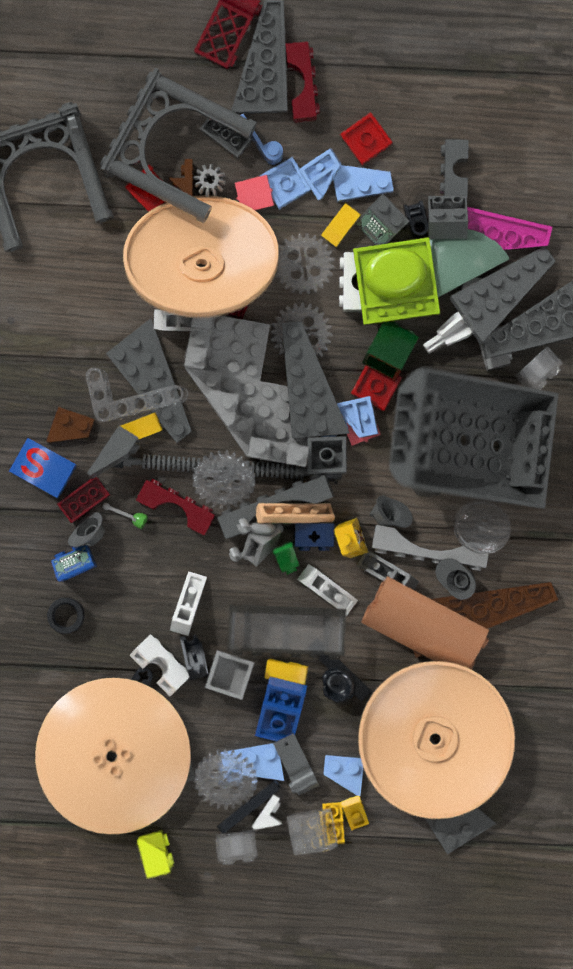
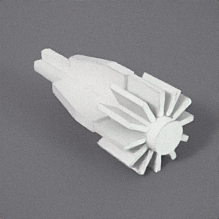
[423,312,473,354]

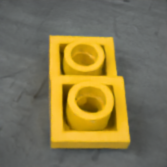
[321,203,361,247]
[120,412,162,439]
[265,658,308,685]
[322,802,345,845]

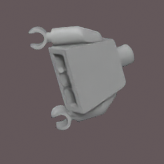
[229,518,283,567]

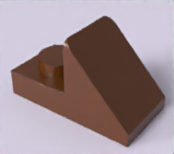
[169,159,193,196]

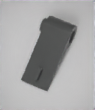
[273,733,319,796]

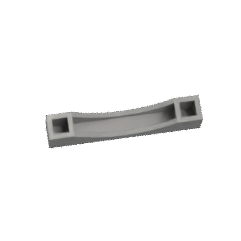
[371,525,490,571]

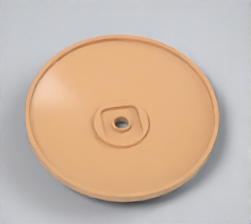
[123,195,279,317]
[358,661,515,819]
[35,678,191,834]

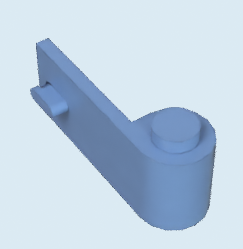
[240,114,283,165]

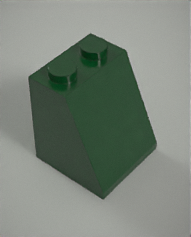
[362,321,419,381]

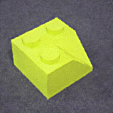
[137,830,174,878]

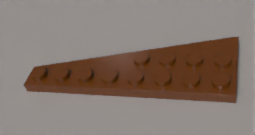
[412,582,558,658]

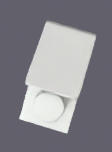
[252,794,282,829]

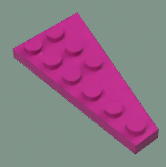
[467,207,552,250]

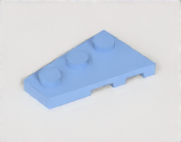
[333,165,394,202]
[221,743,284,781]

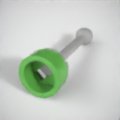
[102,503,148,529]

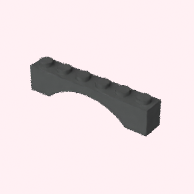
[217,474,335,539]

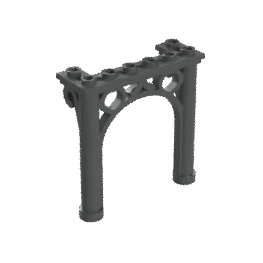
[100,68,257,223]
[0,102,114,252]

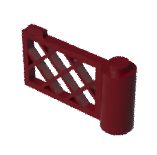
[194,0,263,69]

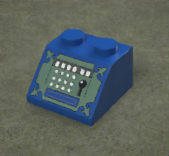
[51,545,97,582]

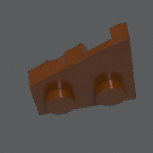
[46,407,95,443]

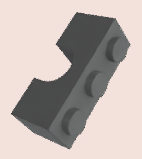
[440,139,469,196]

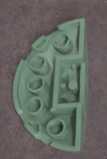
[430,229,510,297]

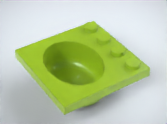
[353,238,440,325]

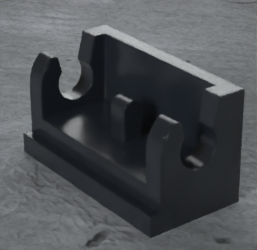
[180,635,209,680]

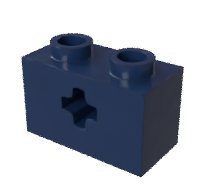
[295,523,334,551]

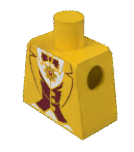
[334,518,368,558]

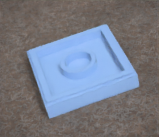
[260,157,312,209]

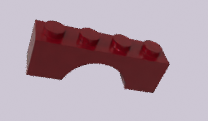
[286,41,320,123]
[136,479,215,536]

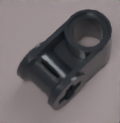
[403,200,429,239]

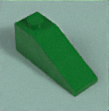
[273,543,300,575]

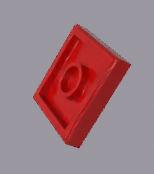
[340,112,393,166]
[351,366,402,411]

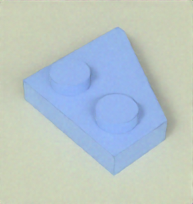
[299,148,342,200]
[337,396,379,438]
[324,755,363,796]

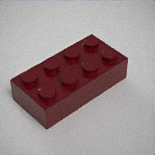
[57,477,110,524]

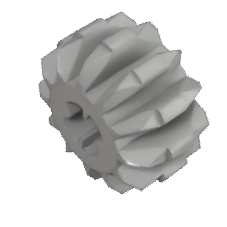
[193,164,226,197]

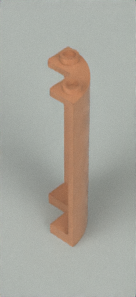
[361,576,489,670]

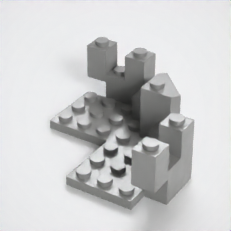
[184,315,309,467]

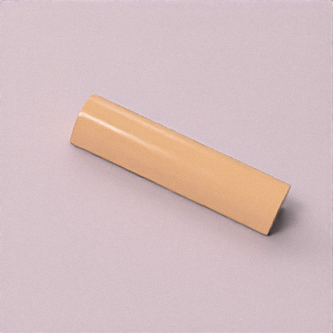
[256,503,335,523]

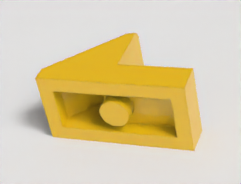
[341,795,369,831]

